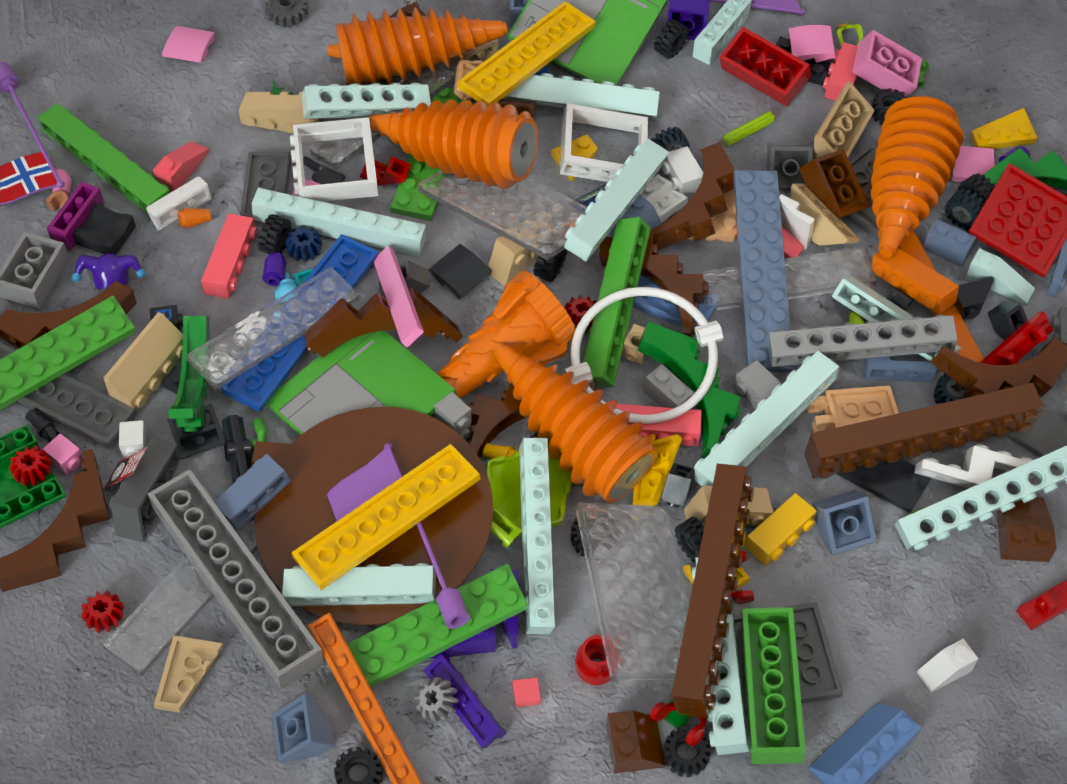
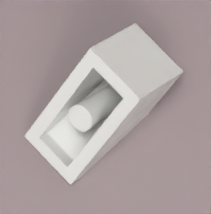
[916,638,978,693]

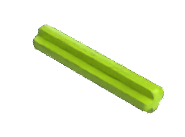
[722,111,775,146]

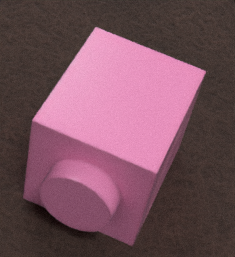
[43,434,84,476]

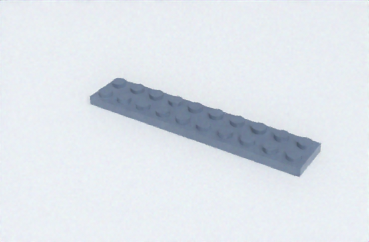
[733,170,793,372]

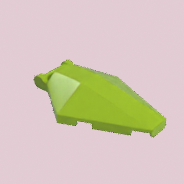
[485,445,572,549]

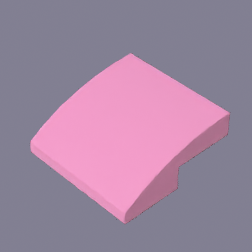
[789,25,836,63]
[162,26,215,63]

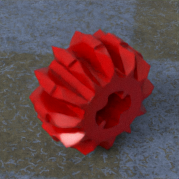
[564,295,597,331]
[9,446,52,487]
[81,590,125,634]

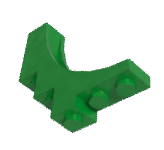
[983,148,1067,191]
[169,316,211,432]
[637,322,741,459]

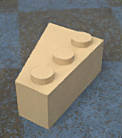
[488,218,558,286]
[684,486,773,527]

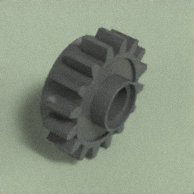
[265,0,309,27]

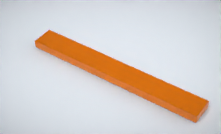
[898,230,984,362]
[307,613,423,784]

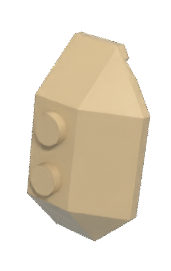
[791,184,860,246]

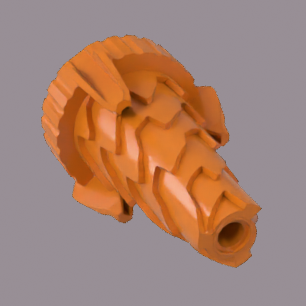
[436,271,576,398]

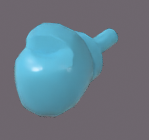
[275,272,297,304]

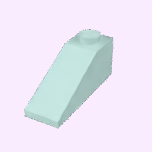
[965,248,1035,306]

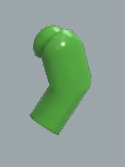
[917,60,930,88]
[250,418,267,451]

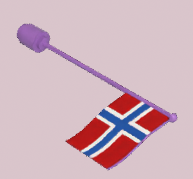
[0,62,65,205]

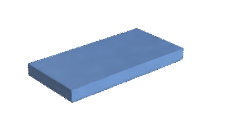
[633,275,719,327]

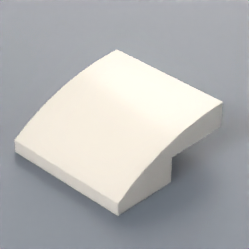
[640,175,688,222]
[779,194,815,250]

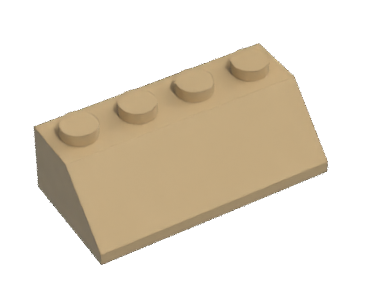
[813,81,875,159]
[104,312,183,412]

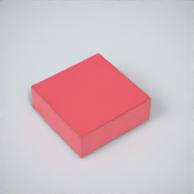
[512,678,541,707]

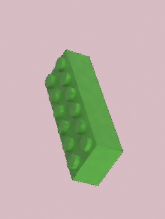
[741,607,806,764]

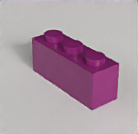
[47,182,105,251]

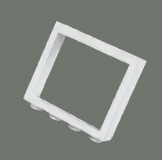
[560,103,648,182]
[290,117,378,202]

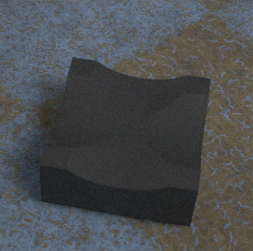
[73,202,136,254]

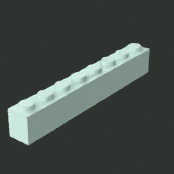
[503,73,660,120]
[564,139,669,261]
[252,188,426,257]
[694,351,839,486]

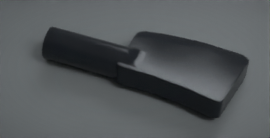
[303,156,345,185]

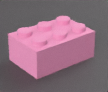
[852,30,922,97]

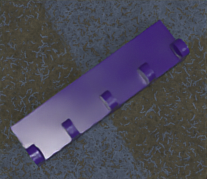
[423,654,507,748]

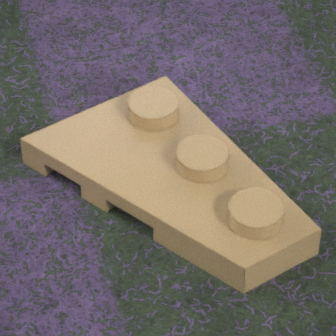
[154,635,224,713]

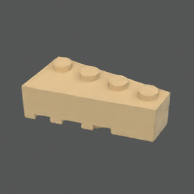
[239,92,327,133]

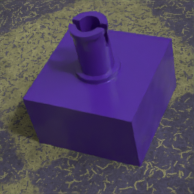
[667,0,710,40]

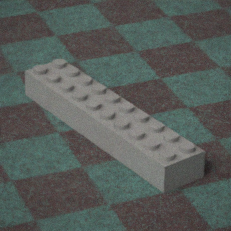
[148,469,324,689]

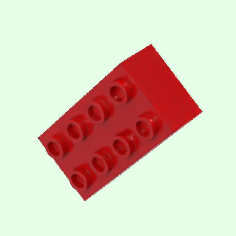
[719,27,811,107]

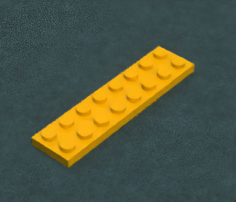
[457,1,596,106]
[291,444,481,590]

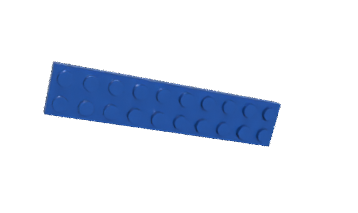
[221,234,379,412]

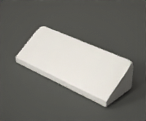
[146,177,212,231]

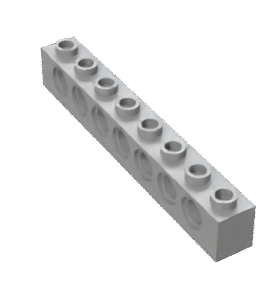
[769,315,958,367]

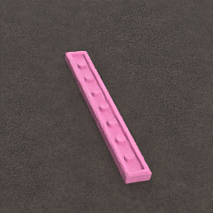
[374,245,424,347]

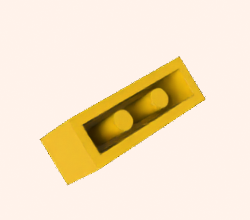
[745,493,817,566]

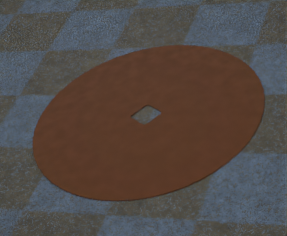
[255,407,493,625]

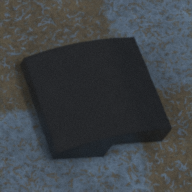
[428,244,492,299]
[167,404,225,459]

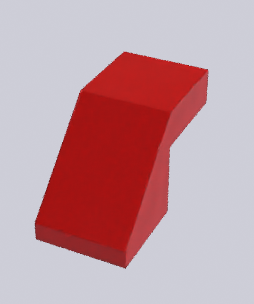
[360,156,411,185]

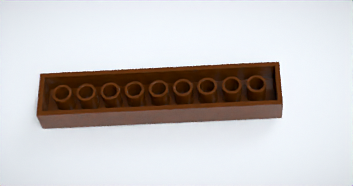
[804,383,1044,479]
[671,463,754,718]

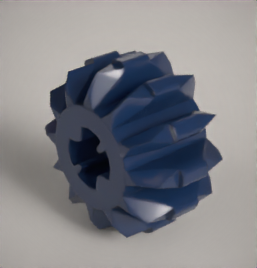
[285,226,323,262]

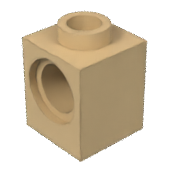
[622,324,647,364]

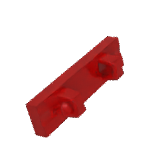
[980,311,1053,365]
[1016,580,1067,631]

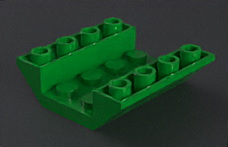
[0,424,67,529]

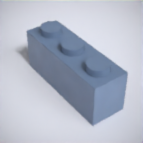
[214,454,291,530]

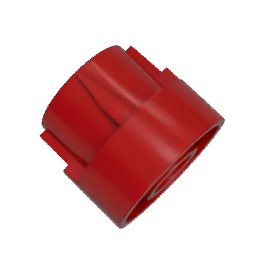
[575,633,619,685]

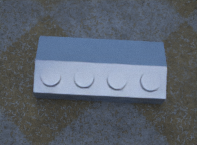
[809,702,922,784]

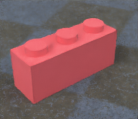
[823,42,858,101]

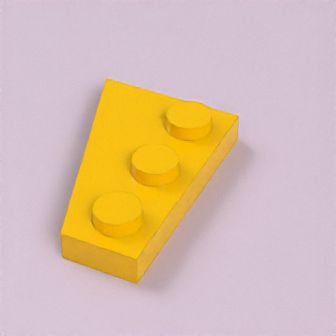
[970,108,1037,149]
[632,434,682,510]

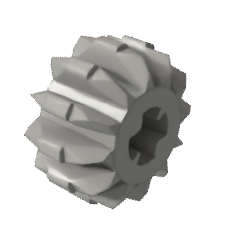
[414,677,459,722]

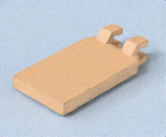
[807,385,899,433]

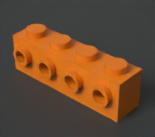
[871,248,959,315]

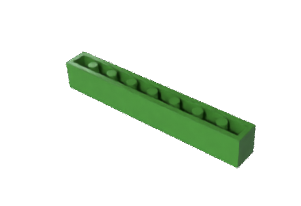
[38,103,170,215]
[583,217,651,388]

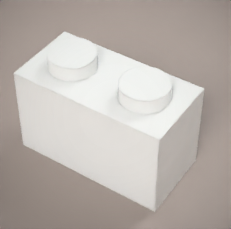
[662,146,703,196]

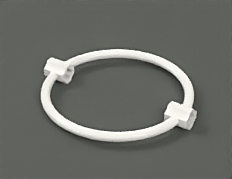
[565,287,723,424]

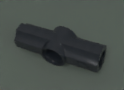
[222,415,252,484]

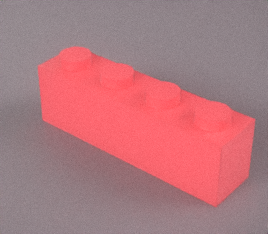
[201,213,257,299]
[616,404,701,447]

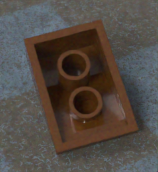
[799,149,870,219]
[996,497,1057,562]

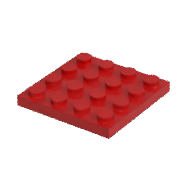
[967,163,1067,278]

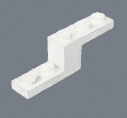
[914,444,1035,489]

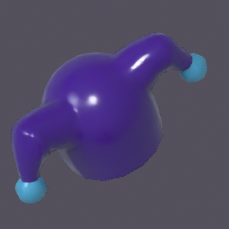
[72,253,146,289]

